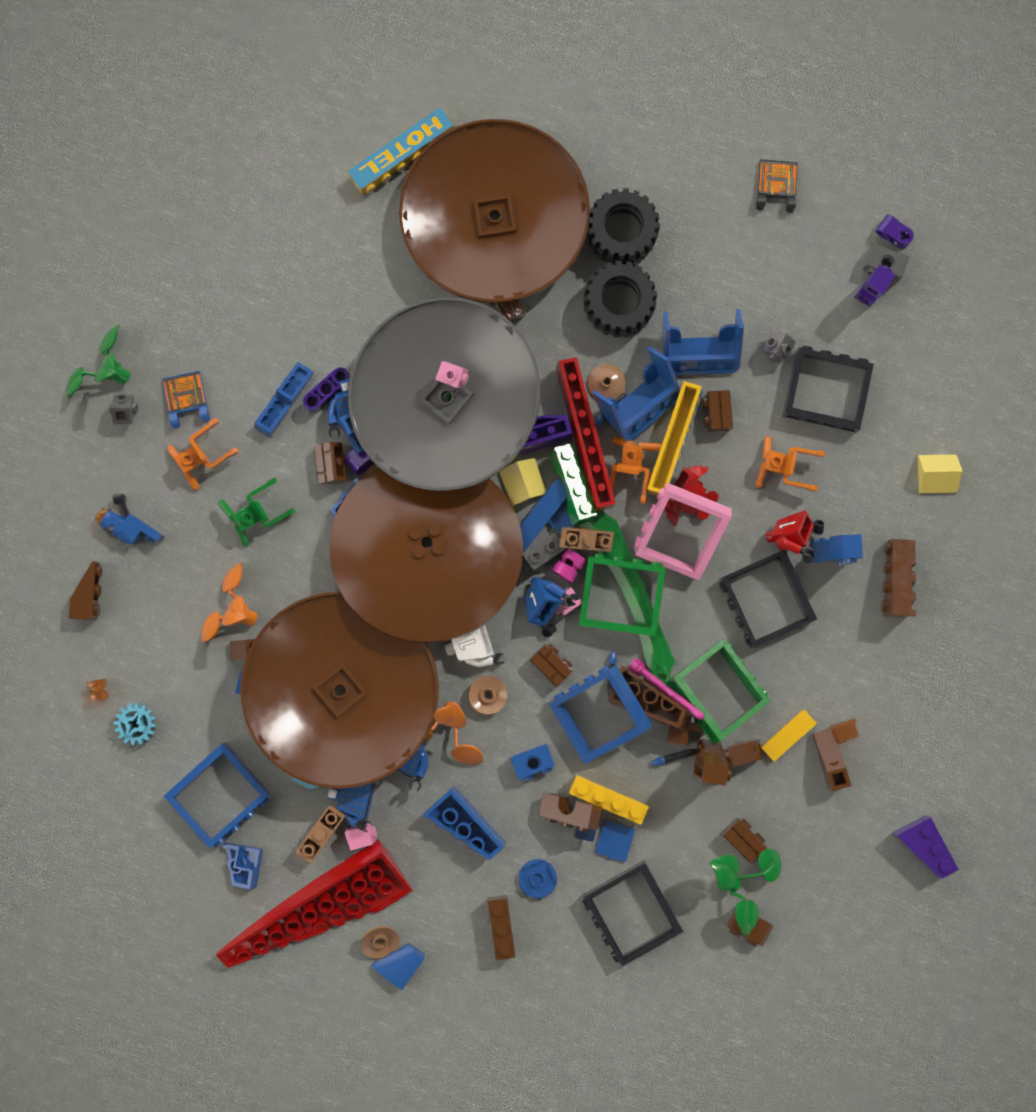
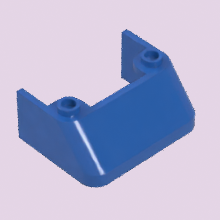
[662,309,744,375]
[592,346,681,441]

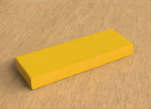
[761,709,817,762]

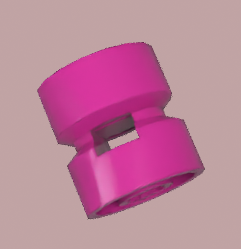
[552,548,587,583]

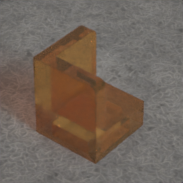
[830,718,858,744]

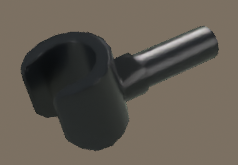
[113,494,130,517]

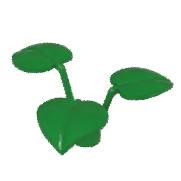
[67,324,131,399]
[709,849,781,936]

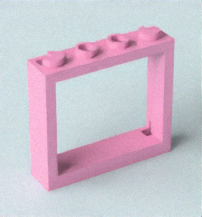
[634,483,732,580]

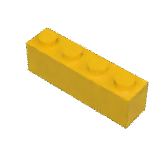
[569,774,649,825]

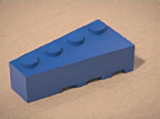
[423,786,506,860]

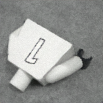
[445,624,505,667]

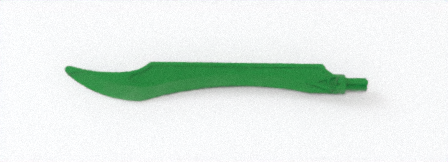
[577,455,677,703]

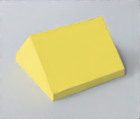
[918,455,963,494]
[499,458,547,506]

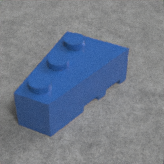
[811,534,863,566]

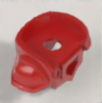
[664,465,719,526]

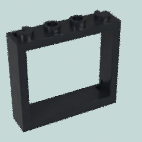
[782,346,874,433]
[719,550,817,648]
[582,860,683,966]

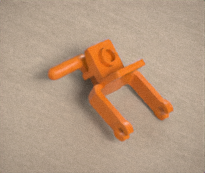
[167,418,239,491]
[755,436,825,492]
[610,437,662,504]

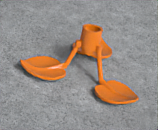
[201,562,258,643]
[424,701,484,765]

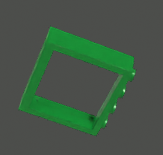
[579,554,666,637]
[667,639,770,744]

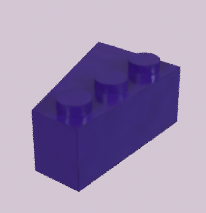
[518,415,572,456]
[892,815,959,879]

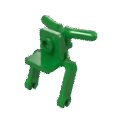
[218,477,295,547]

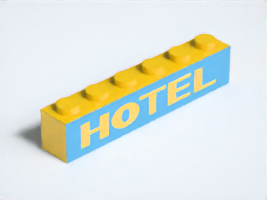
[348,107,454,195]
[647,381,703,496]

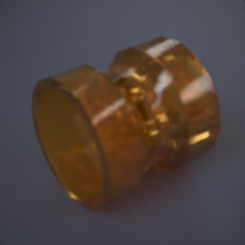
[86,679,109,701]

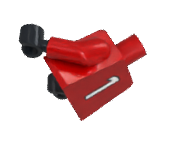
[766,510,824,564]

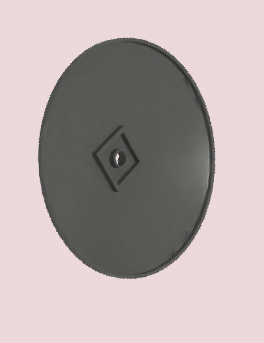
[348,297,541,491]

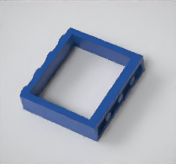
[549,665,653,764]
[164,742,271,848]

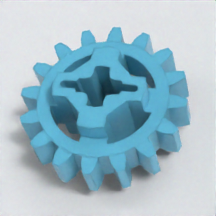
[114,703,158,745]

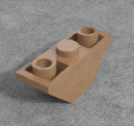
[559,526,614,551]
[295,804,346,864]

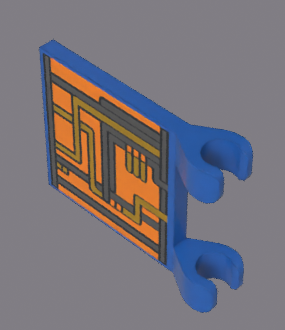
[162,371,210,429]

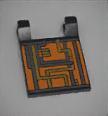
[756,159,798,213]

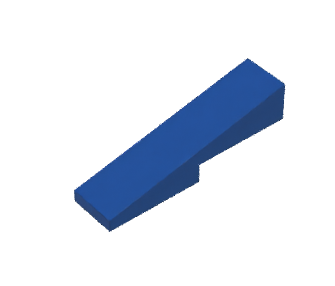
[254,362,314,438]
[520,479,567,553]

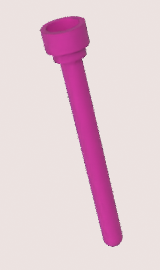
[628,658,704,720]

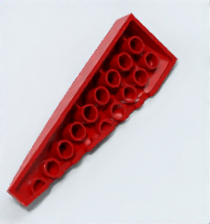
[216,839,413,968]

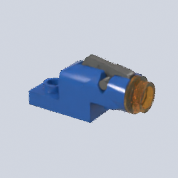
[95,508,165,545]

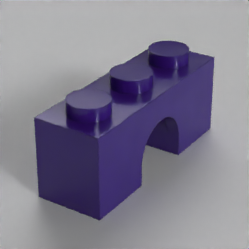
[854,265,896,308]

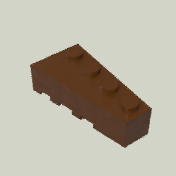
[881,539,916,618]
[608,665,690,732]
[693,738,731,786]

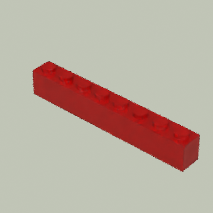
[555,357,616,512]

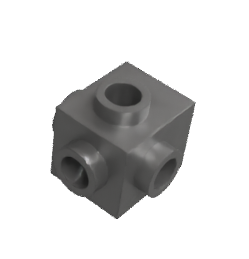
[762,330,796,362]
[109,394,138,424]

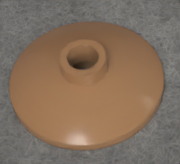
[588,364,625,399]
[469,676,507,715]
[360,926,399,959]

